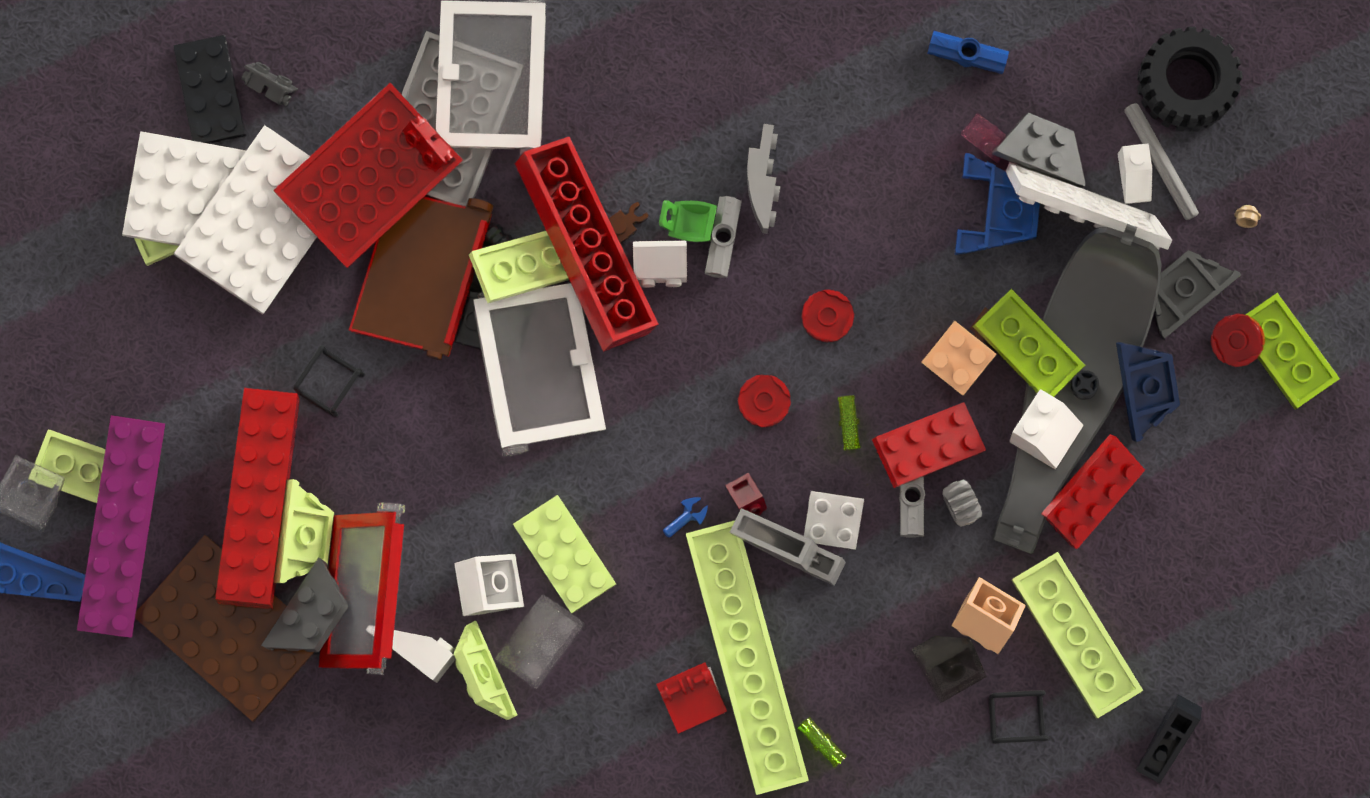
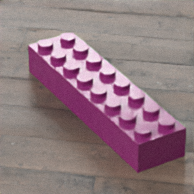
[77,415,165,638]

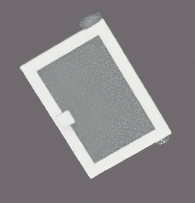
[436,0,546,155]
[473,283,606,457]

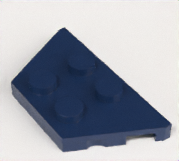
[1116,342,1180,442]

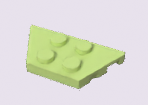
[274,479,334,583]
[454,621,517,720]

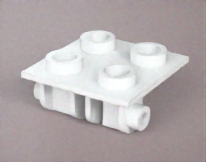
[804,491,864,550]

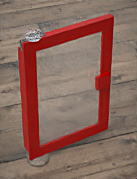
[319,503,405,675]

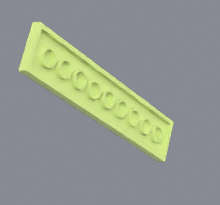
[686,521,809,795]

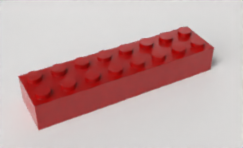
[515,137,659,352]
[215,388,300,609]

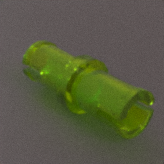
[838,395,861,450]
[797,716,847,768]

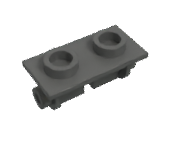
[241,62,298,106]

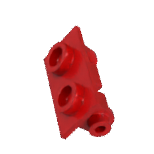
[402,116,453,172]

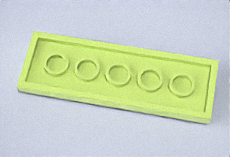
[1011,552,1143,719]

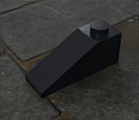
[1136,694,1202,784]

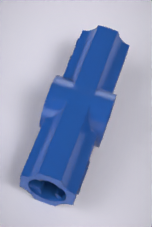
[927,31,1009,74]

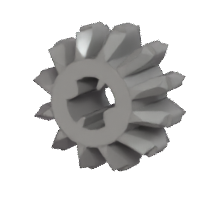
[942,479,982,527]

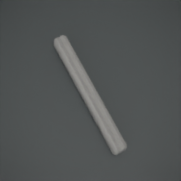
[1124,103,1199,220]

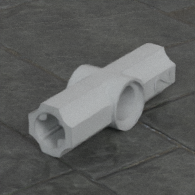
[705,196,742,278]
[899,477,925,538]

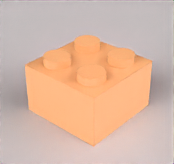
[921,321,997,396]
[952,577,1026,654]

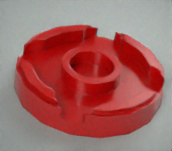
[801,289,854,343]
[1211,314,1265,367]
[738,375,791,428]

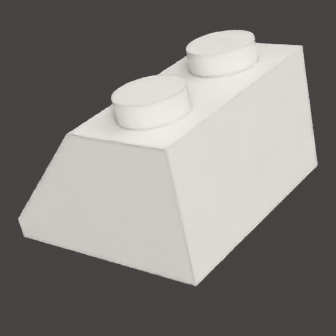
[633,241,687,288]
[1010,389,1083,470]
[454,554,524,616]

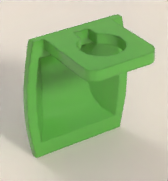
[659,200,717,242]

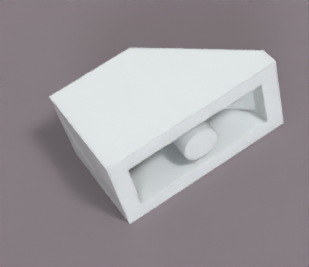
[1118,143,1152,204]

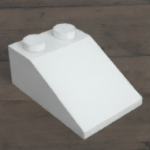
[369,626,456,683]

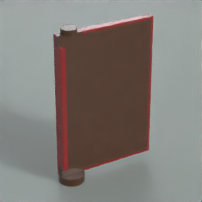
[349,197,494,360]

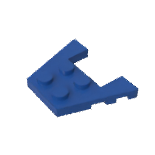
[955,153,1040,255]

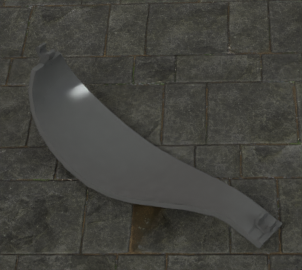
[992,223,1161,554]

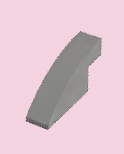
[730,508,846,586]

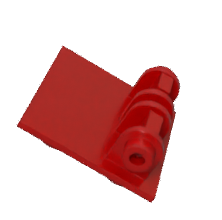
[656,662,727,734]

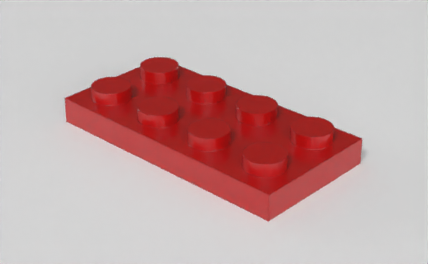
[872,402,986,488]
[1041,434,1145,549]

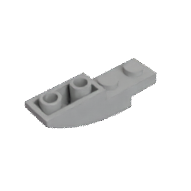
[747,124,780,234]

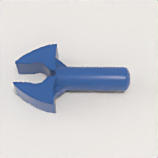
[663,497,708,538]

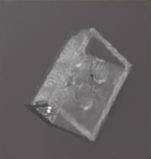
[495,594,586,691]

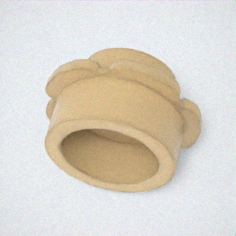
[1235,205,1261,228]

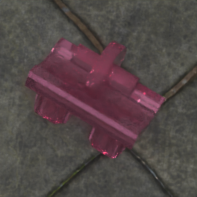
[961,113,1006,163]

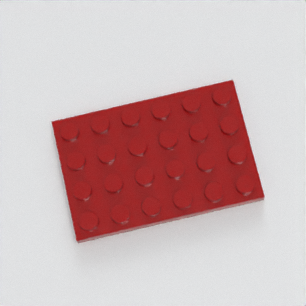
[273,83,463,268]

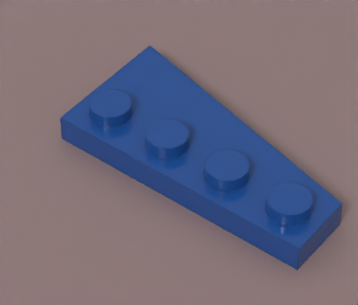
[0,543,85,602]

